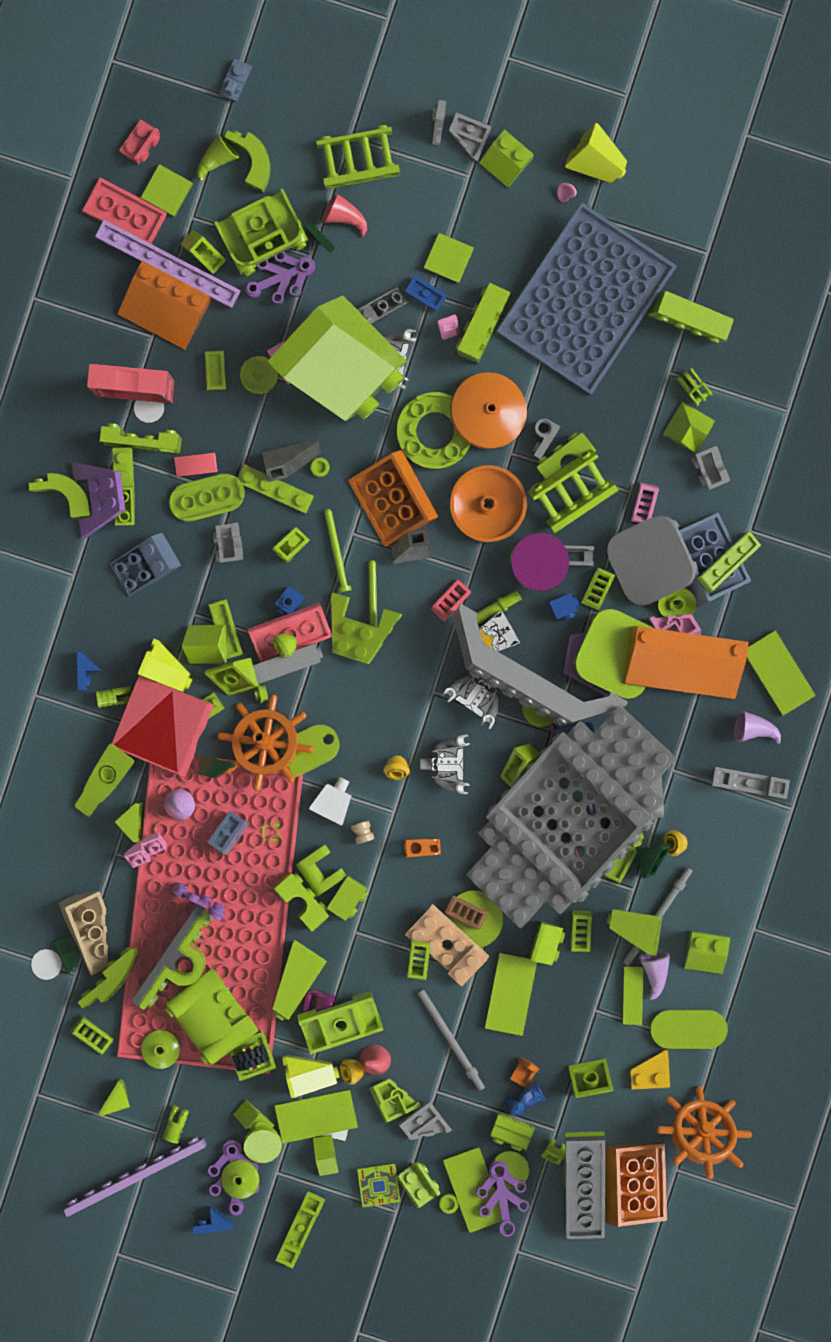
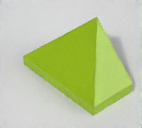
[98,1079,130,1116]

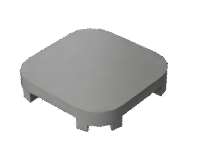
[607,515,698,605]

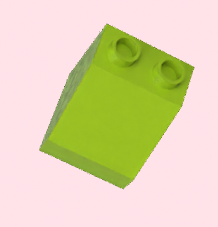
[268,295,407,421]

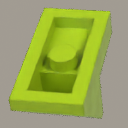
[272,527,310,563]
[233,1100,275,1131]

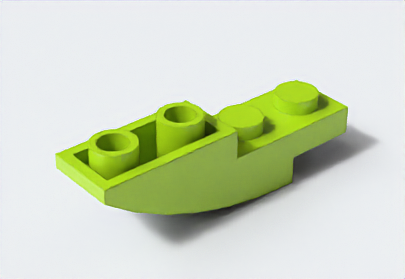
[113,447,135,525]
[78,947,139,1008]

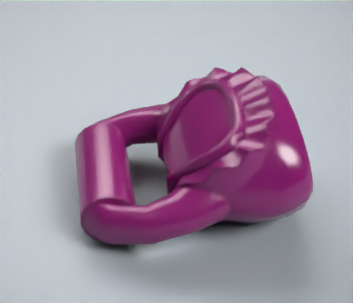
[302,990,335,1013]

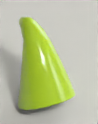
[197,135,239,181]

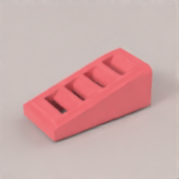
[431,579,471,622]

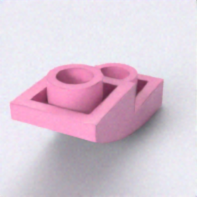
[124,832,167,868]

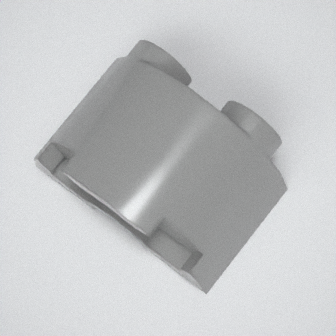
[692,446,730,490]
[213,523,244,563]

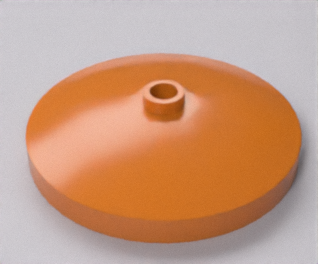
[450,372,527,449]
[450,465,527,542]

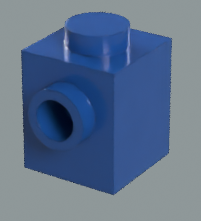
[275,586,305,615]
[549,593,580,620]

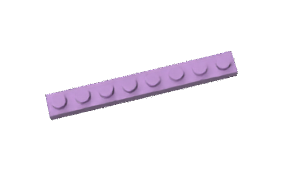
[95,220,241,308]
[64,1137,207,1217]

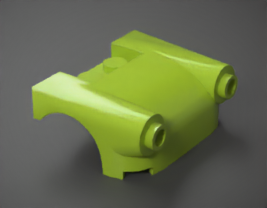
[214,188,309,276]
[165,968,259,1066]

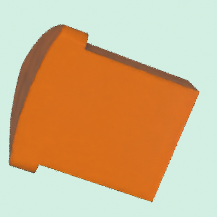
[510,1057,539,1088]

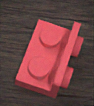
[119,119,160,165]

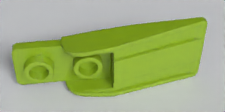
[75,743,134,817]

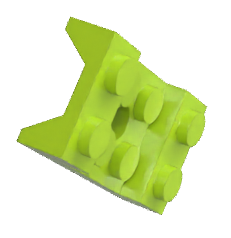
[100,423,182,454]
[297,991,383,1055]

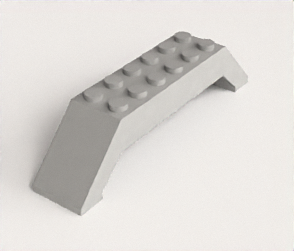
[453,604,628,727]

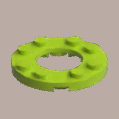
[397,392,471,469]

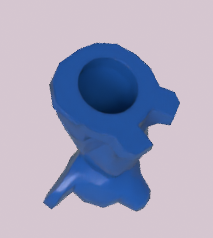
[504,1080,546,1117]

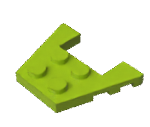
[331,592,402,664]

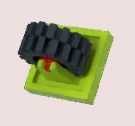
[230,1031,277,1081]

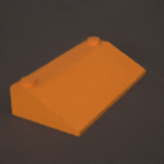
[624,626,749,699]

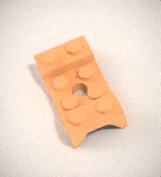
[405,904,489,986]

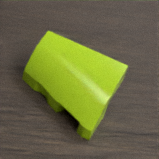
[369,1079,421,1123]

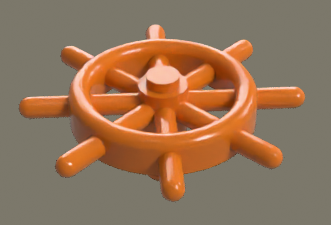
[217,694,314,792]
[656,1086,752,1179]

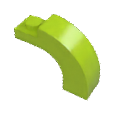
[224,130,270,193]
[29,473,92,519]

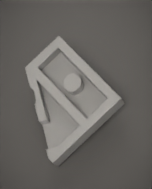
[432,100,446,146]
[449,112,492,162]
[398,1100,452,1140]

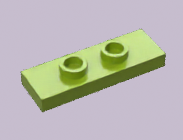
[208,599,243,659]

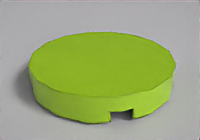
[240,356,278,394]
[243,1127,282,1163]
[492,1150,529,1190]

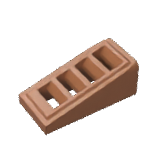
[445,895,488,930]

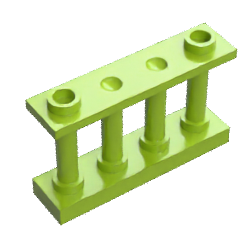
[316,125,400,190]
[527,449,618,533]

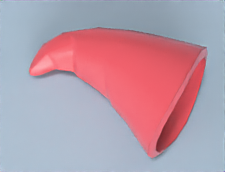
[323,194,367,237]
[359,1045,391,1075]

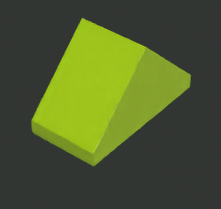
[313,1134,339,1176]

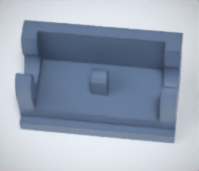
[208,811,250,855]

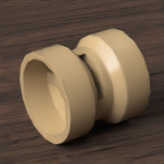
[351,820,375,844]

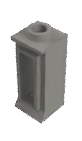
[564,545,594,567]

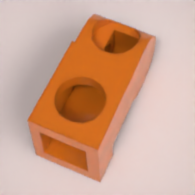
[404,839,441,858]

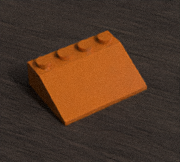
[118,260,212,350]
[348,450,438,547]
[605,1143,667,1227]

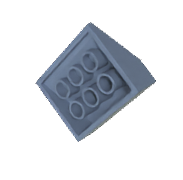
[679,513,751,607]

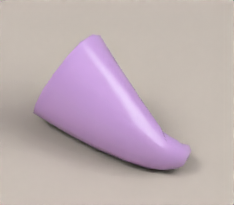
[734,711,781,744]
[163,789,195,820]
[639,951,670,1000]

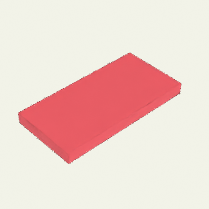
[82,177,168,244]
[247,603,332,663]

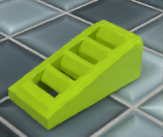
[581,568,615,611]
[571,910,592,952]
[407,940,431,980]
[70,1015,114,1055]

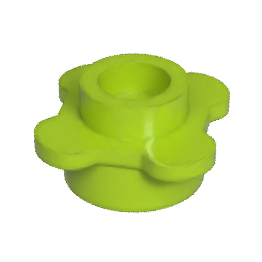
[254,684,268,704]

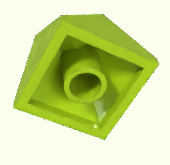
[662,401,715,454]

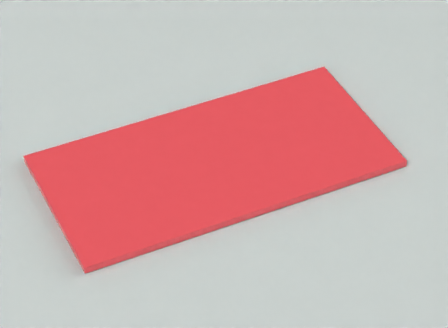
[117,756,303,1074]

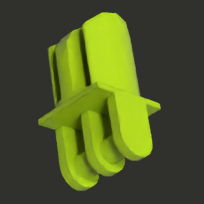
[676,367,713,407]

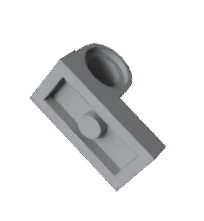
[532,419,560,460]

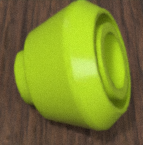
[272,633,297,658]

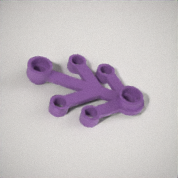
[245,251,315,305]
[171,882,226,921]
[208,1140,260,1215]
[477,1160,529,1237]

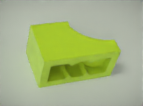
[180,230,226,274]
[500,744,540,788]

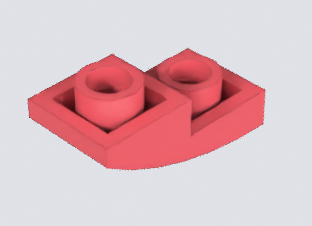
[174,452,218,476]

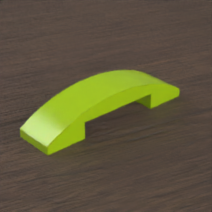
[275,1191,325,1269]

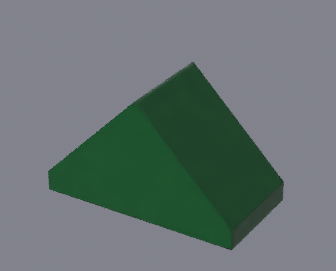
[636,843,672,879]

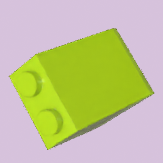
[607,909,662,956]

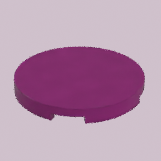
[511,533,569,591]

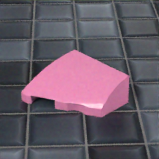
[649,614,701,635]

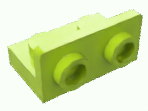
[396,1162,440,1208]

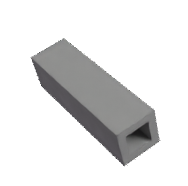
[253,644,323,684]

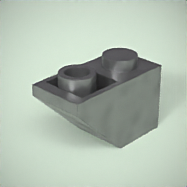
[391,529,431,564]

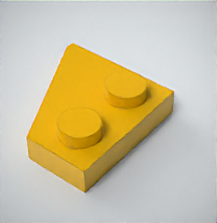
[630,1049,670,1089]

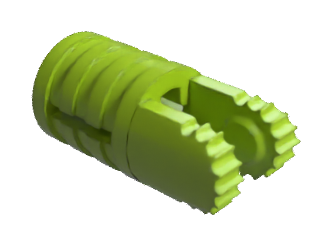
[96,686,131,708]
[162,1105,189,1144]

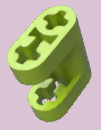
[296,844,347,896]

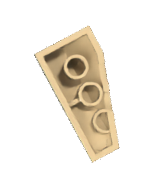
[58,891,108,976]

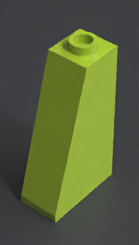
[272,940,327,1021]

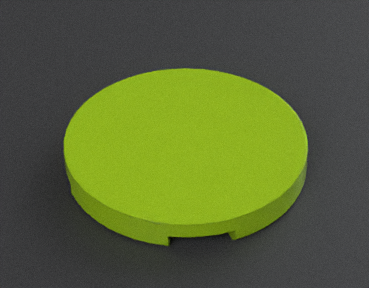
[446,890,503,948]

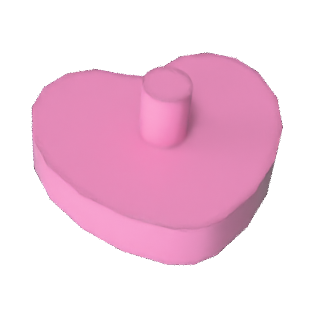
[557,183,577,203]

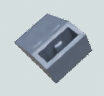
[110,533,181,597]

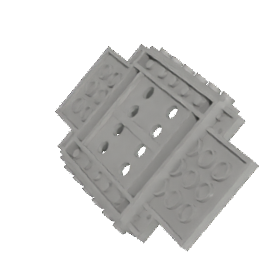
[466,705,677,928]

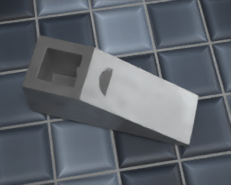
[357,287,408,326]
[262,439,321,482]

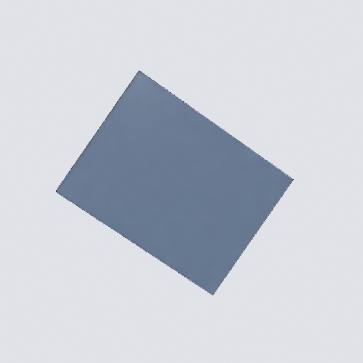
[496,202,677,395]

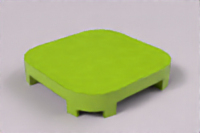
[573,609,653,699]

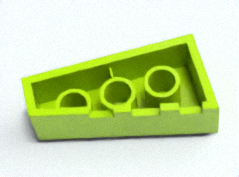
[455,283,510,364]
[646,291,734,343]

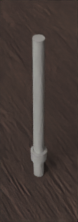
[623,867,693,966]
[417,989,485,1091]

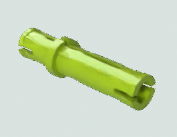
[476,590,522,625]

